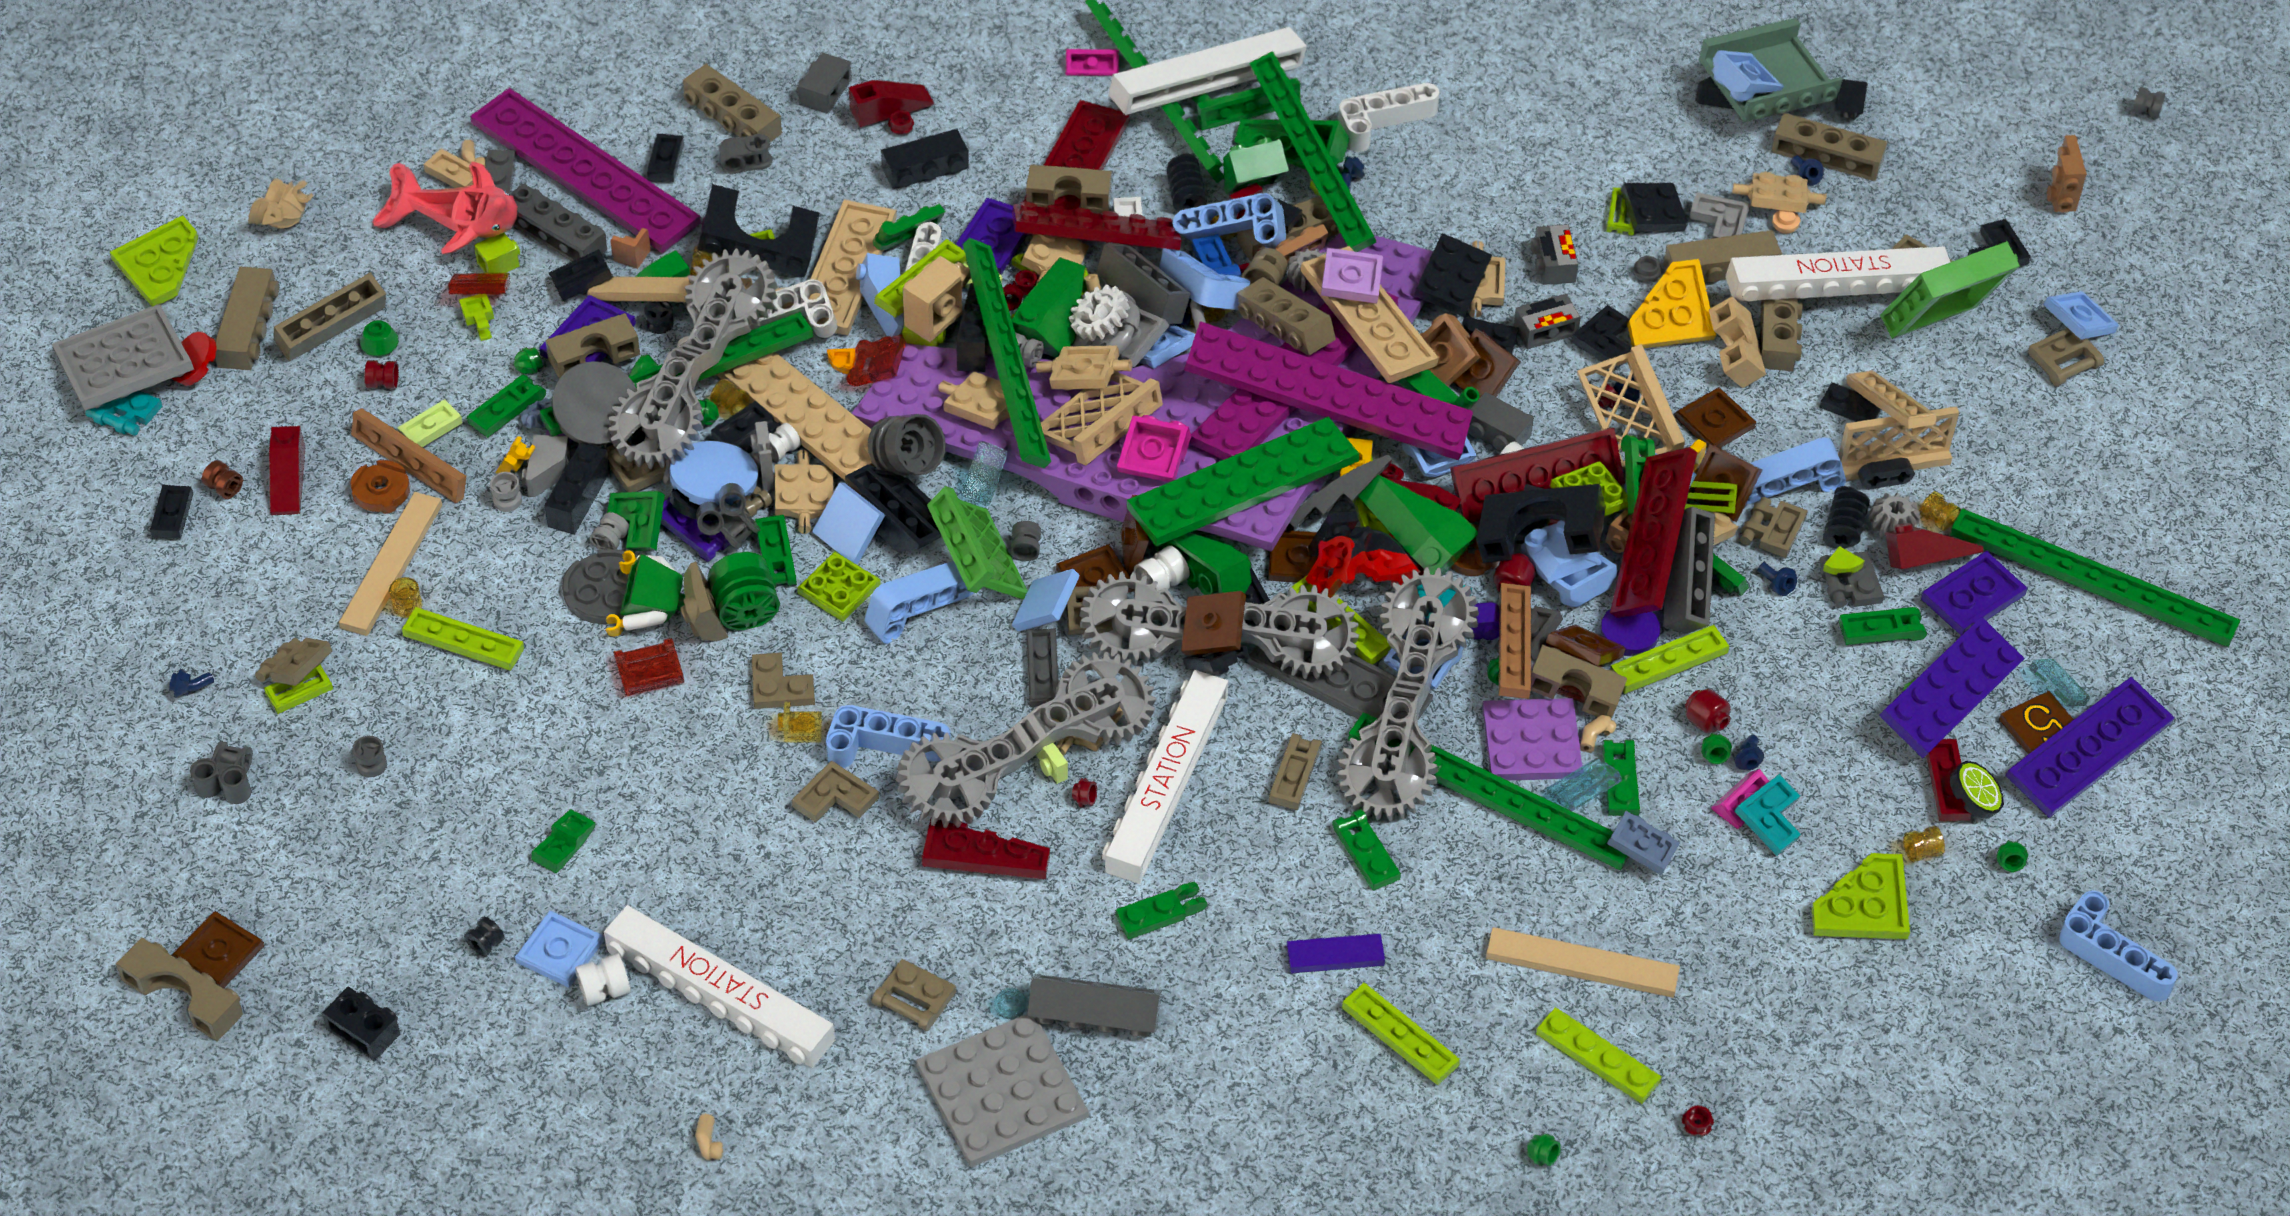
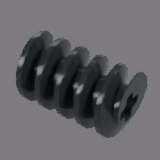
[1166,154,1207,212]
[1823,486,1870,549]

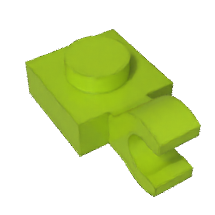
[459,292,494,341]

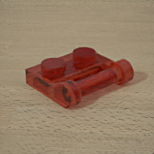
[846,334,906,386]
[613,638,684,697]

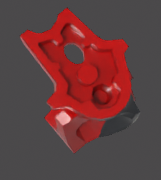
[1305,529,1424,598]

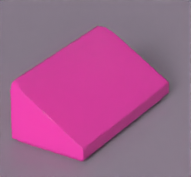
[1066,49,1119,76]
[1711,769,1769,829]

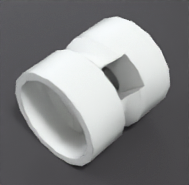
[1134,546,1190,591]
[575,953,631,1007]

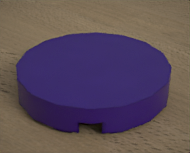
[1600,609,1660,656]

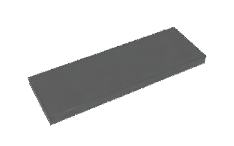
[1247,624,1433,720]

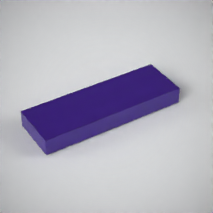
[1286,933,1385,974]

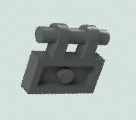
[1819,551,1884,608]

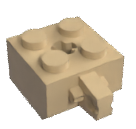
[903,256,972,342]

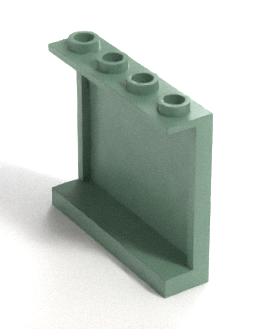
[1698,17,1843,122]

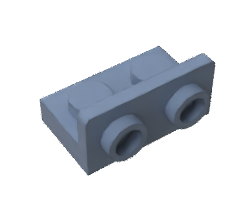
[1607,811,1680,875]

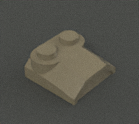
[680,561,728,641]

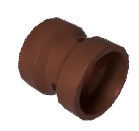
[202,460,244,499]

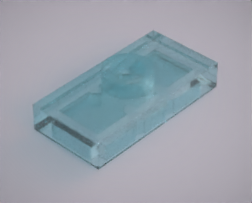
[961,441,1008,506]
[2029,659,2090,707]

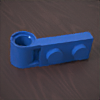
[1192,234,1242,277]

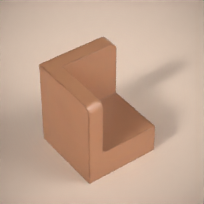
[610,228,651,269]

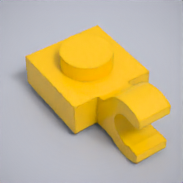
[495,436,535,474]

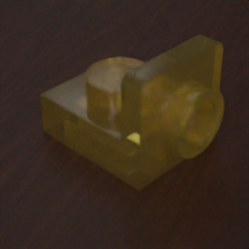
[778,702,822,743]

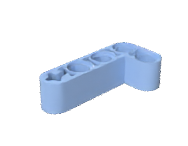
[1173,193,1286,249]
[1159,248,1250,310]
[1746,437,1846,505]
[865,561,974,644]
[826,705,951,768]
[2059,891,2178,1002]

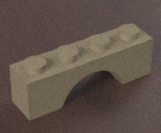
[115,937,243,1042]

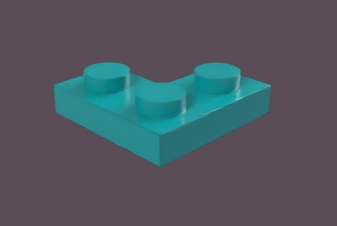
[1734,774,1801,856]

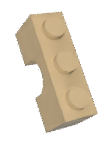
[1709,296,1766,388]

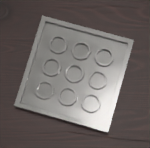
[52,304,194,411]
[916,1014,1089,1168]

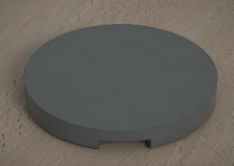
[552,361,637,447]
[562,549,637,624]

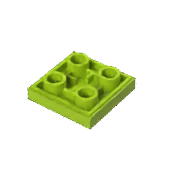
[1550,461,1628,516]
[797,551,881,622]

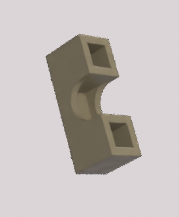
[1026,165,1112,213]
[545,313,640,379]
[1531,645,1627,718]

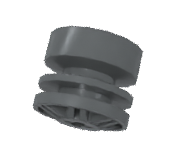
[868,414,945,476]

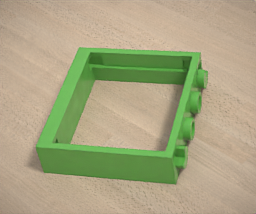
[1880,241,2020,339]

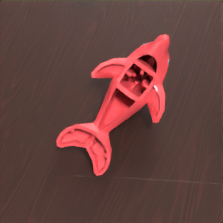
[373,161,518,254]

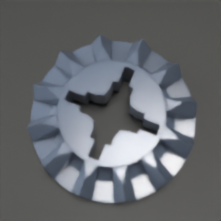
[521,398,552,428]

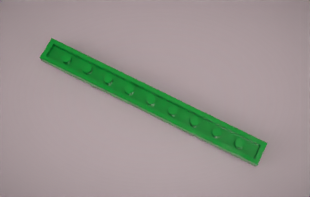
[1085,0,1224,183]
[1249,51,1377,252]
[963,238,1051,468]
[540,312,813,437]
[1950,508,2241,648]
[1348,712,1629,871]

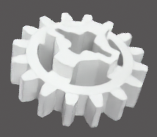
[1069,285,1130,341]

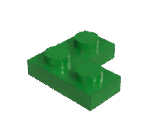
[607,491,665,551]

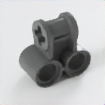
[696,483,760,549]
[190,741,253,804]

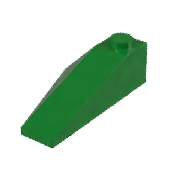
[1234,119,1350,169]
[1012,257,1085,358]
[1358,475,1478,576]
[1154,533,1252,595]

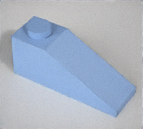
[856,253,904,342]

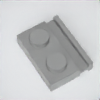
[751,421,775,491]

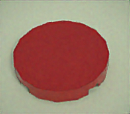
[172,332,217,386]

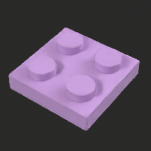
[1321,248,1383,304]

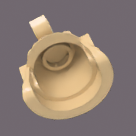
[248,178,313,228]

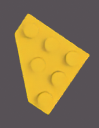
[1627,259,1716,348]

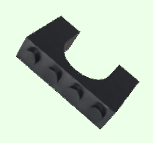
[697,184,820,278]
[1476,484,1606,563]

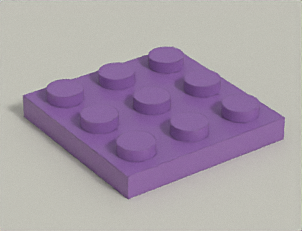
[1482,698,1583,781]

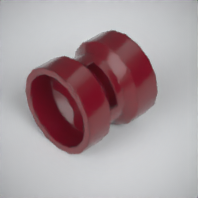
[365,360,399,389]

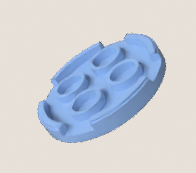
[670,441,758,505]

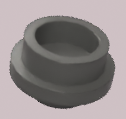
[1633,256,1661,281]

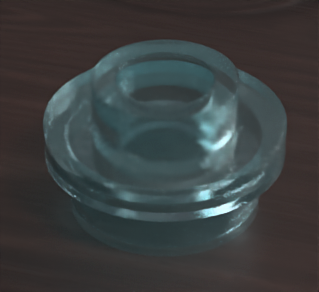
[994,988,1026,1019]

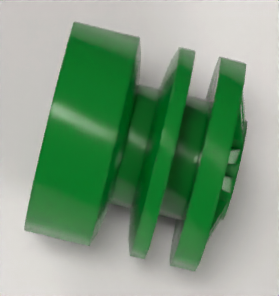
[707,552,780,631]

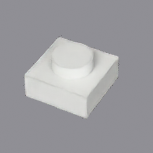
[1113,197,1143,217]

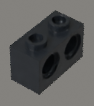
[322,986,401,1061]

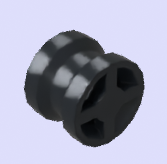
[644,301,674,334]
[464,916,505,957]

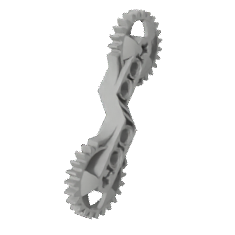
[608,249,778,469]
[1337,567,1479,821]
[1079,572,1359,679]
[895,652,1156,828]

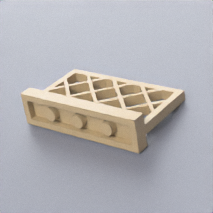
[1577,344,1685,470]
[1041,371,1163,466]
[1838,406,1959,481]

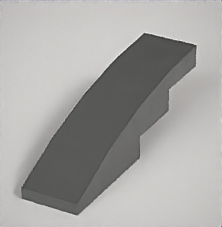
[1288,455,1392,531]

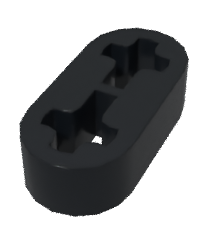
[1858,458,1915,490]

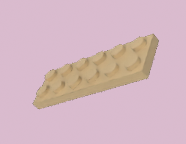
[805,200,897,336]
[1300,246,1439,383]

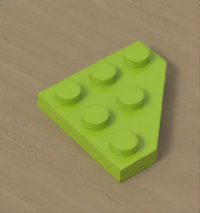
[110,215,199,307]
[1811,853,1910,939]

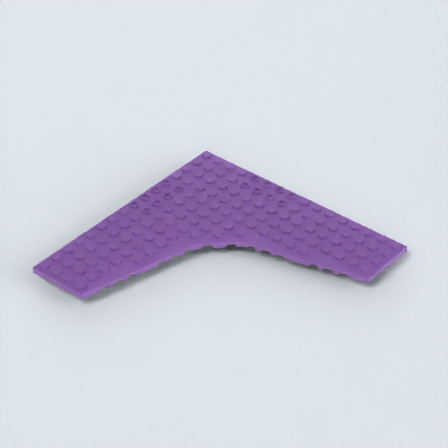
[852,233,1433,551]

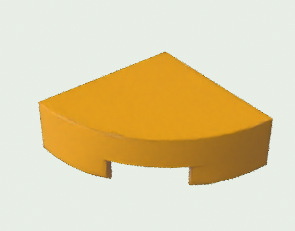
[827,348,856,375]

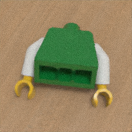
[605,550,685,637]

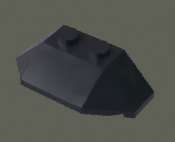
[845,464,941,552]

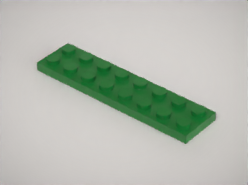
[1127,416,1359,546]

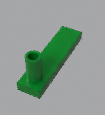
[1191,77,1301,131]
[1397,369,1480,410]

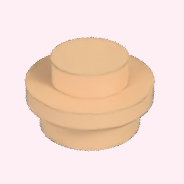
[1772,210,1800,234]

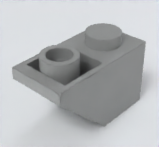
[522,435,571,497]

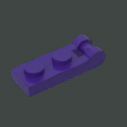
[661,497,731,562]

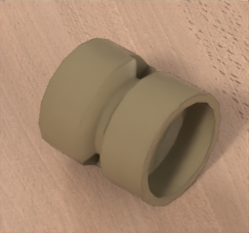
[1242,248,1288,285]

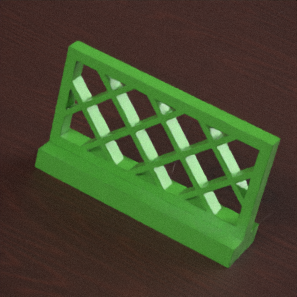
[927,486,1028,599]

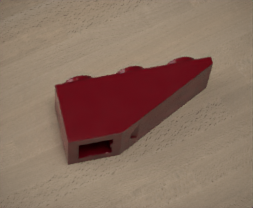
[848,79,934,127]

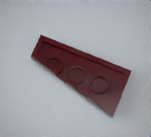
[922,818,1050,880]

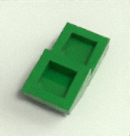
[635,250,690,303]
[531,809,596,874]

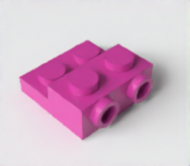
[1117,415,1191,482]

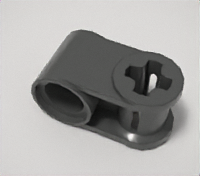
[719,134,773,174]

